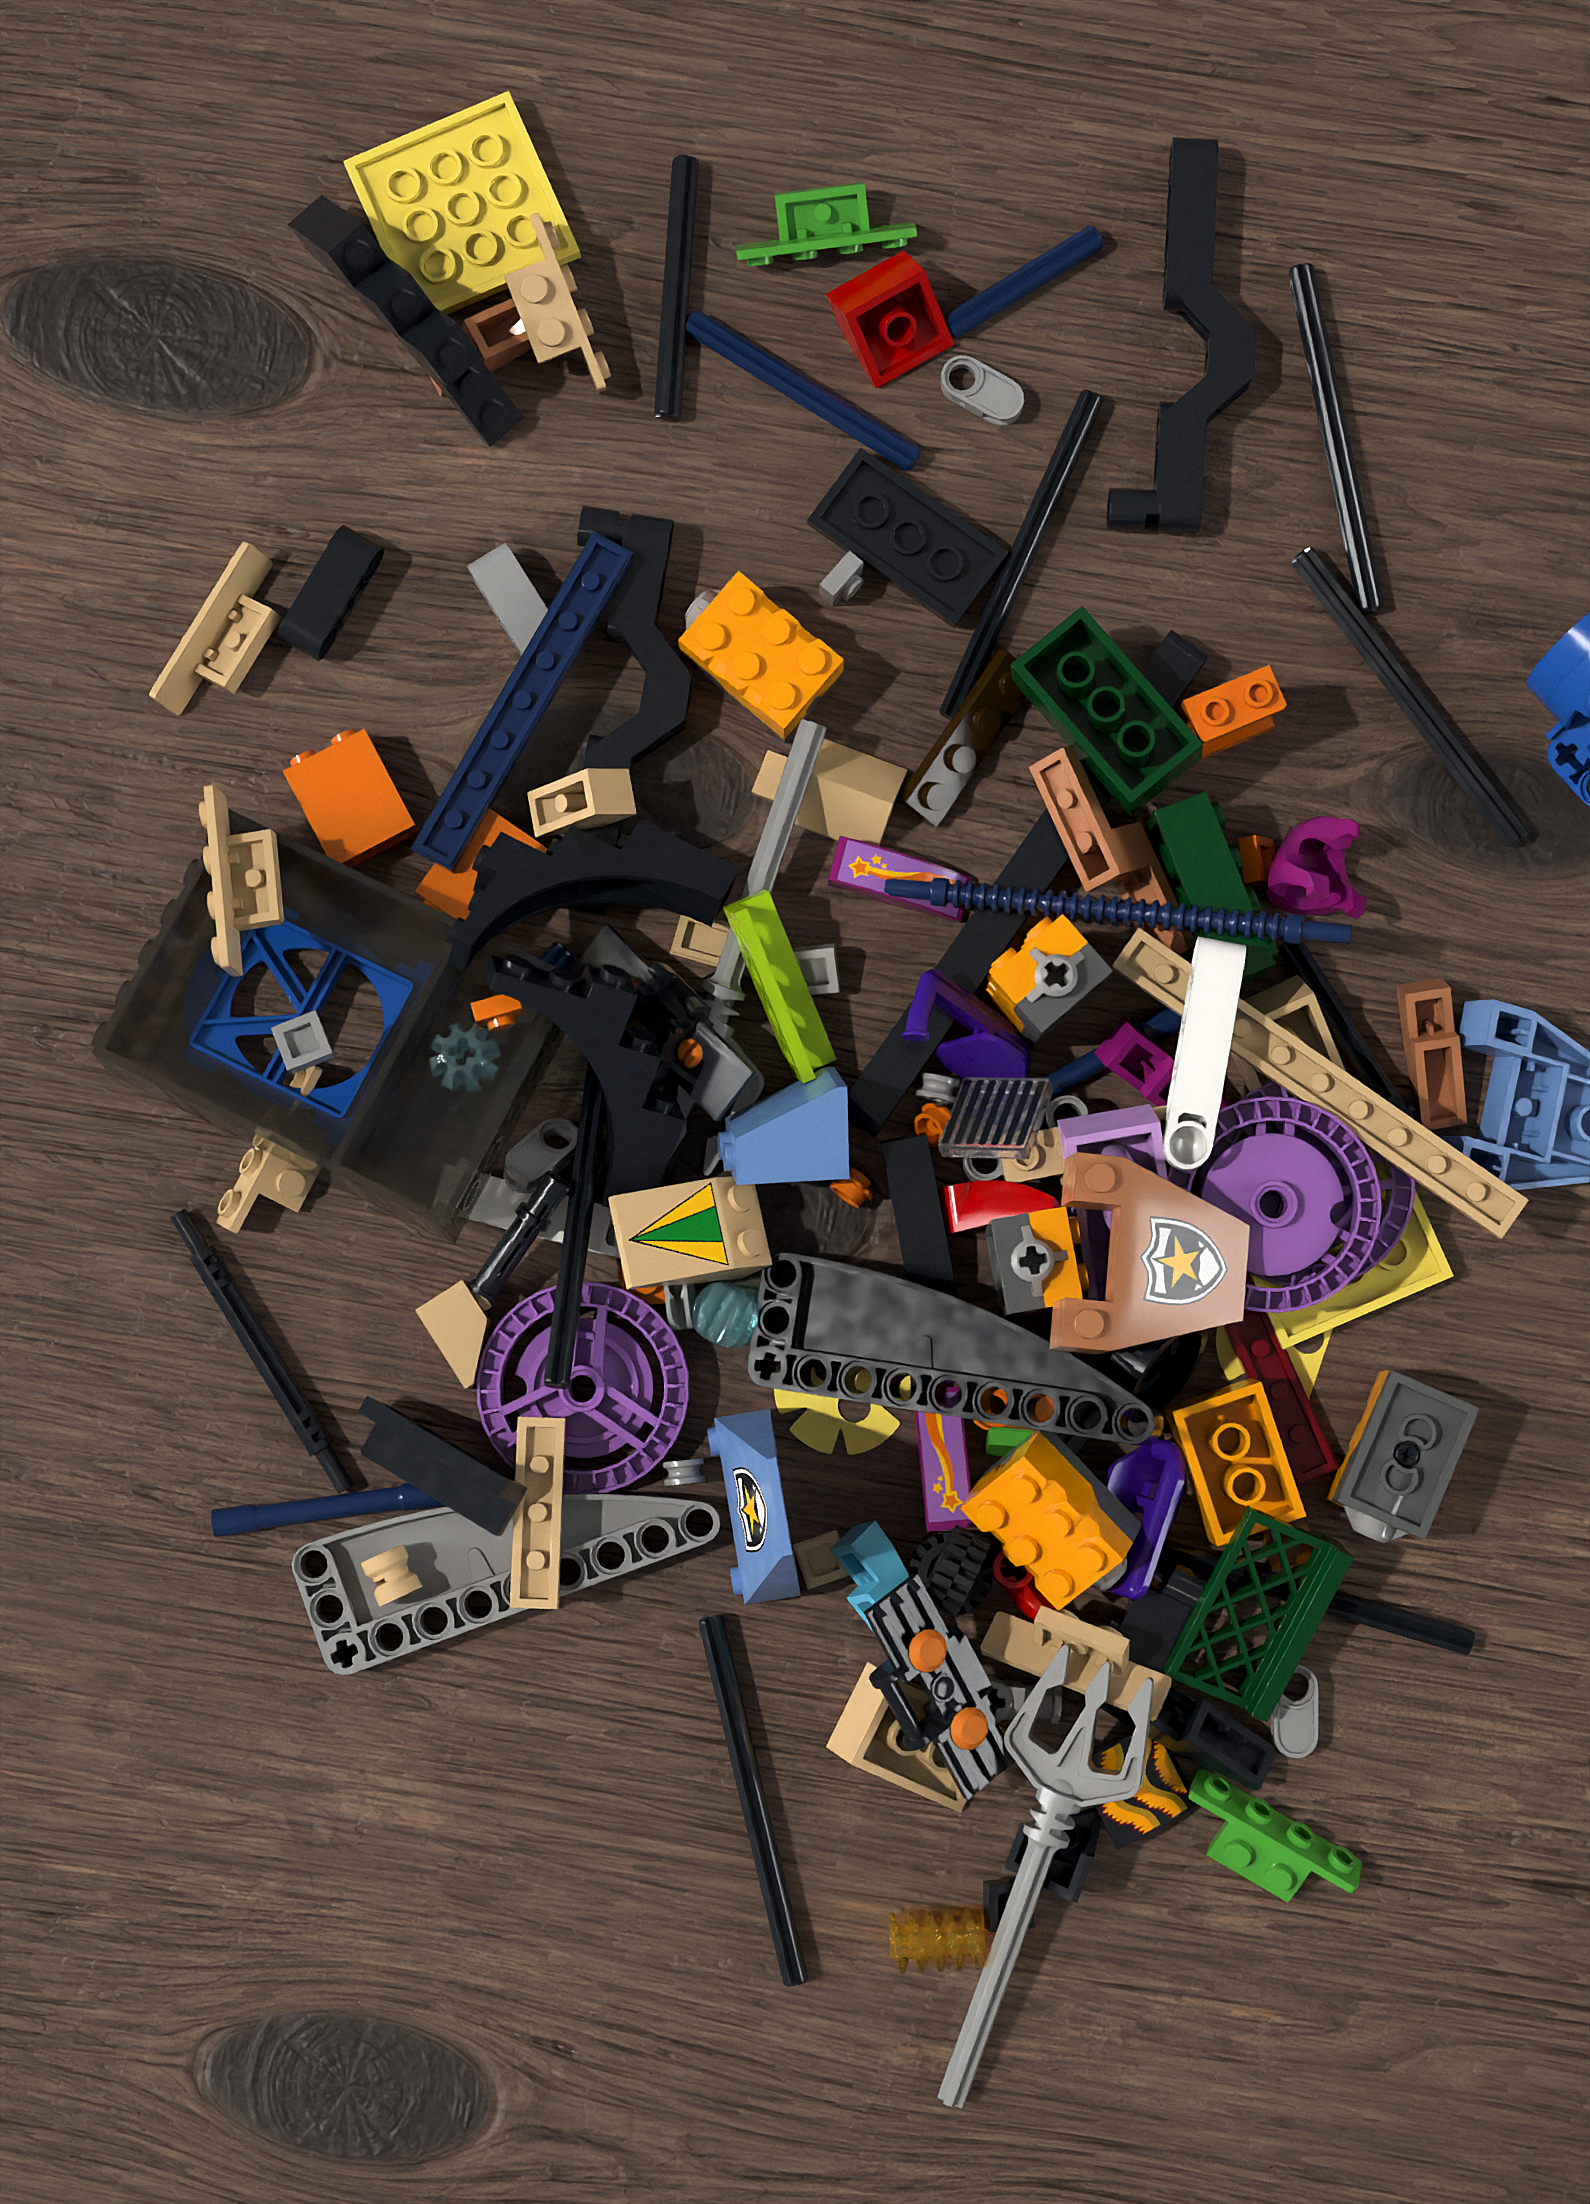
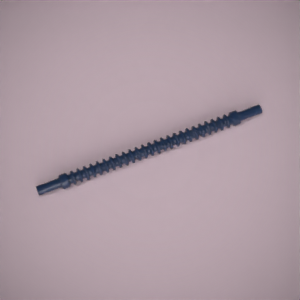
[884,877,1352,944]

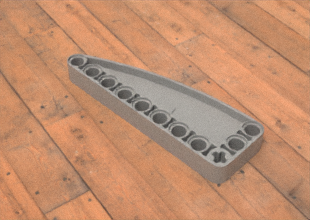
[292,1493,721,1675]

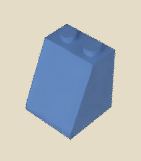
[717,1067,849,1185]

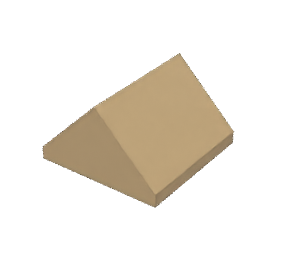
[794,739,908,846]

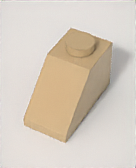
[527,768,637,837]
[415,1280,492,1389]

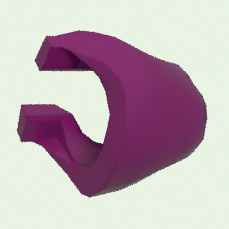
[1266,816,1367,919]

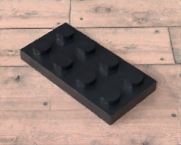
[807,448,1009,629]

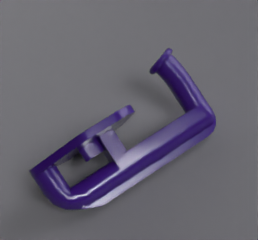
[902,969,1031,1091]
[1104,1438,1186,1600]

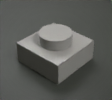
[819,550,864,606]
[792,943,841,995]
[271,1010,334,1075]

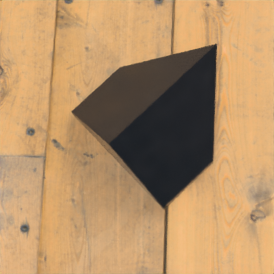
[1004,1807,1102,1903]

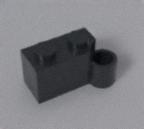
[1105,1561,1209,1673]

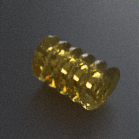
[888,1908,986,1974]

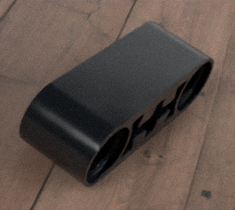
[278,525,385,661]

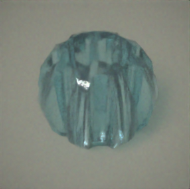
[429,1022,501,1093]
[692,1282,758,1348]

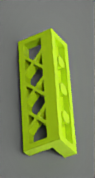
[723,889,837,1084]

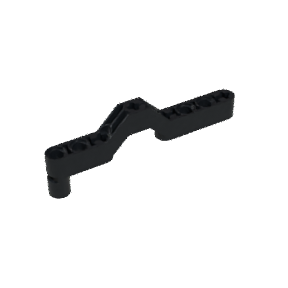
[1106,137,1256,534]
[560,505,693,916]

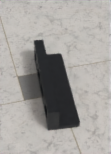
[358,1396,528,1537]

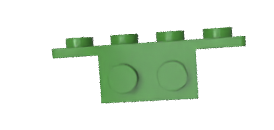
[735,182,918,266]
[1188,1768,1362,1903]

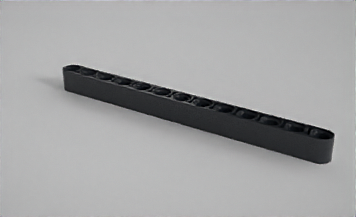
[847,629,1209,1138]

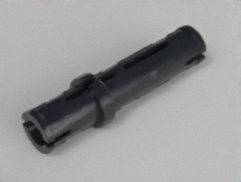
[470,1170,572,1301]

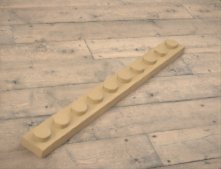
[1111,928,1529,1239]

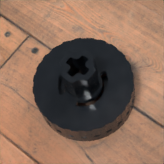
[1104,1329,1208,1423]

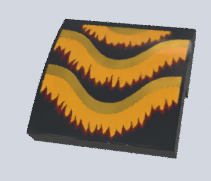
[1092,1729,1198,1850]

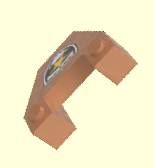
[1049,1152,1250,1354]

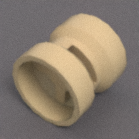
[360,1544,422,1607]

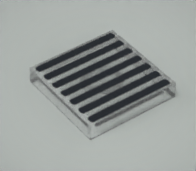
[938,1077,1054,1159]

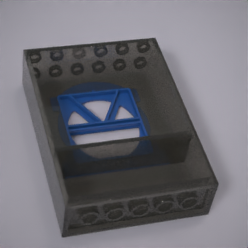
[91,809,566,1245]

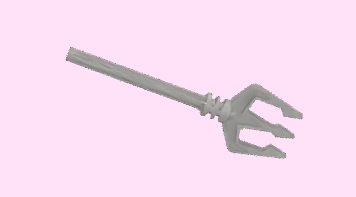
[646,719,827,1176]
[937,1643,1154,2108]

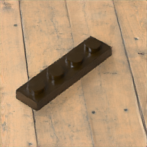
[897,649,1026,828]

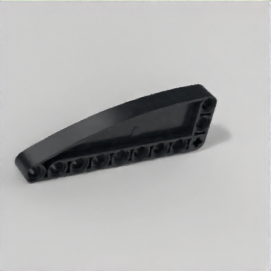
[748,1253,1164,1446]

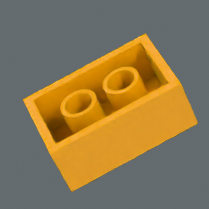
[1164,1378,1306,1547]

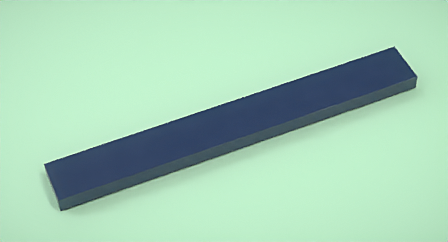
[411,531,634,873]

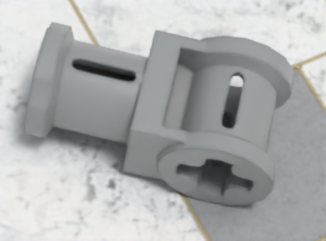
[986,1674,1062,1724]

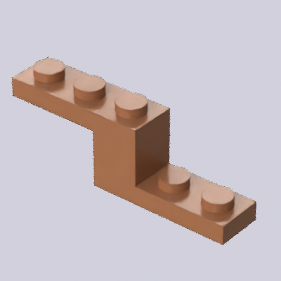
[1029,745,1196,956]

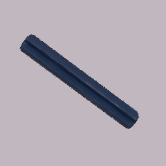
[944,225,1104,337]

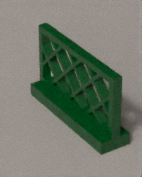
[1162,1506,1354,1722]

